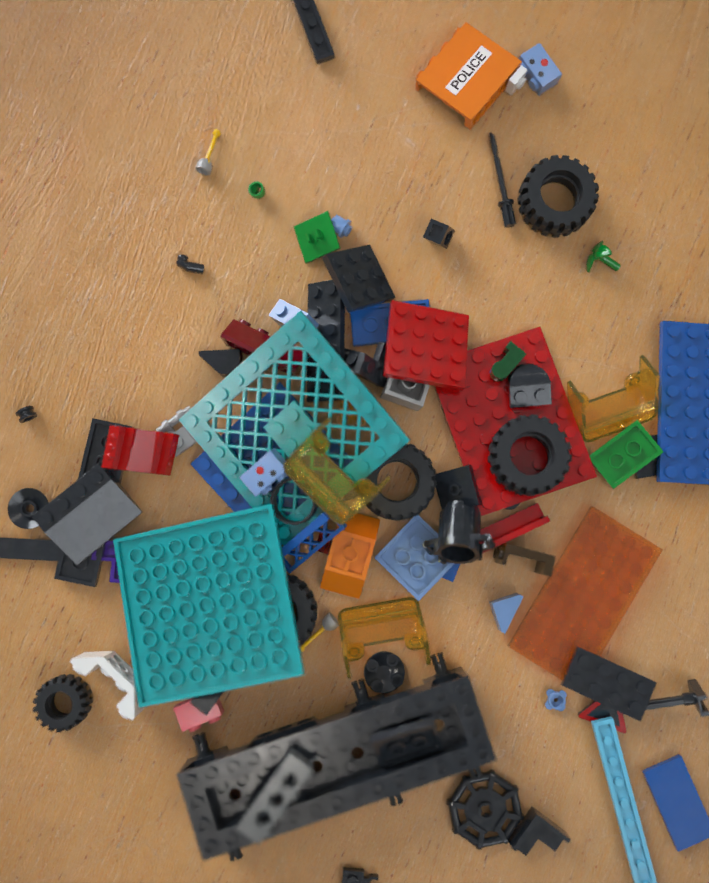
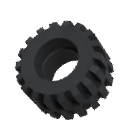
[33,674,93,732]

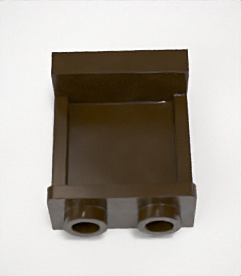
[493,544,556,577]

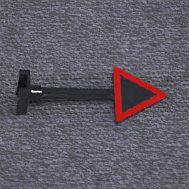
[578,679,709,734]

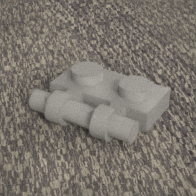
[156,406,197,457]

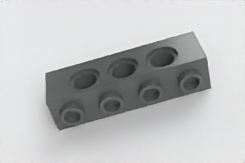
[237,747,314,845]

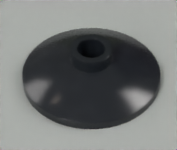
[8,488,49,529]

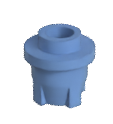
[331,215,352,238]

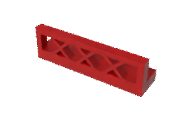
[480,503,550,553]

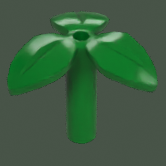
[586,241,621,273]

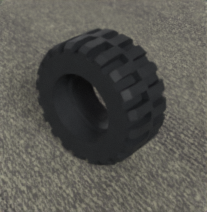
[518,155,599,238]
[488,414,572,496]
[358,444,437,520]
[287,574,317,647]

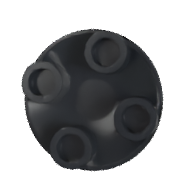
[364,651,405,693]

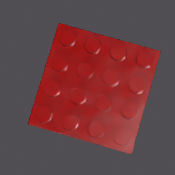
[383,300,469,391]

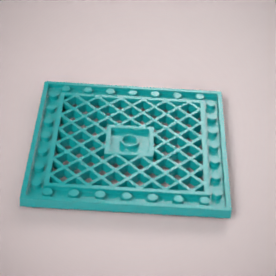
[179,311,410,545]

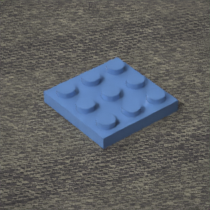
[374,515,455,601]

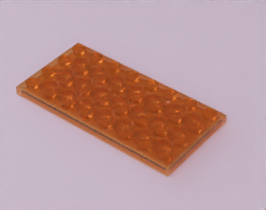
[507,506,663,680]

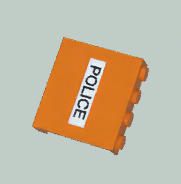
[416,22,522,130]

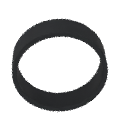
[270,478,318,525]

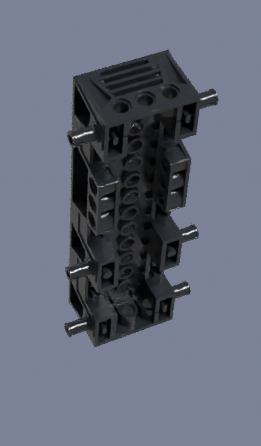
[176,652,497,861]

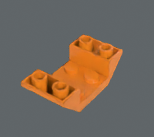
[320,509,380,599]

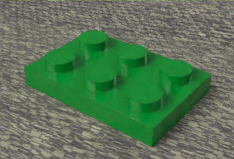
[589,420,664,489]

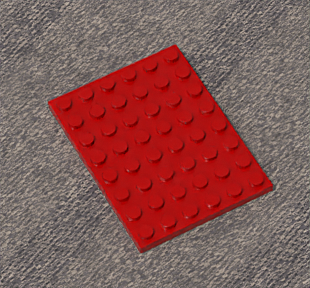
[434,327,597,517]

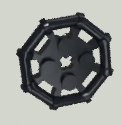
[446,769,524,850]

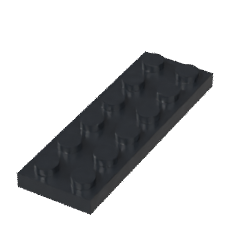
[307,280,345,403]

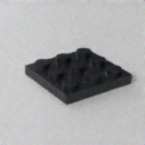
[322,245,395,313]

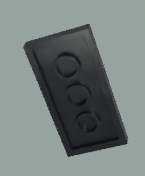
[561,646,657,722]

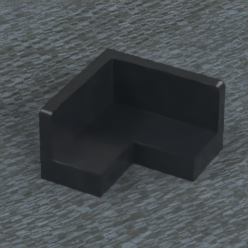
[509,806,571,856]

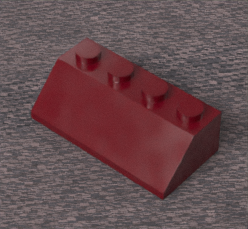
[220,319,303,376]

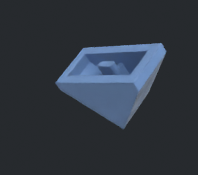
[489,593,524,634]

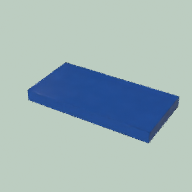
[350,299,429,347]
[642,754,709,852]

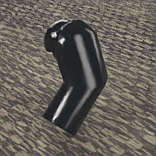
[176,254,204,274]

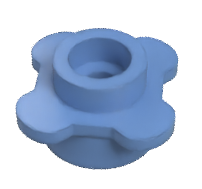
[545,689,567,711]

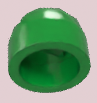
[248,181,265,199]

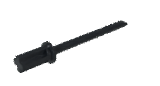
[489,132,516,228]

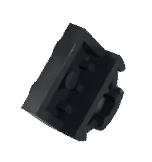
[507,363,552,408]

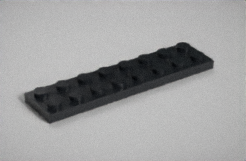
[54,418,134,587]

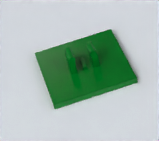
[294,211,341,264]

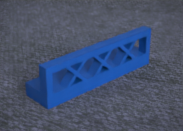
[282,507,347,574]

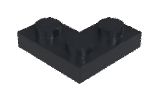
[353,342,388,388]

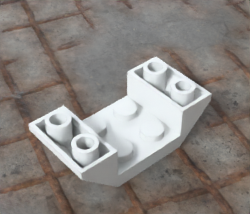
[70,651,144,721]

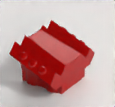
[101,425,180,476]

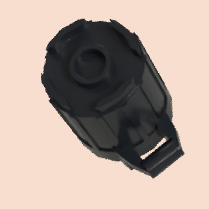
[422,501,495,564]

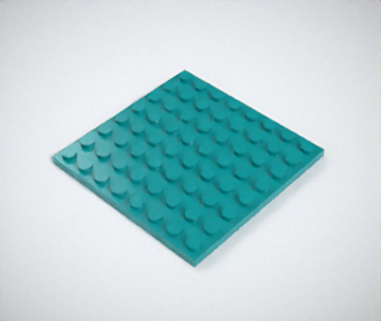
[113,504,305,708]

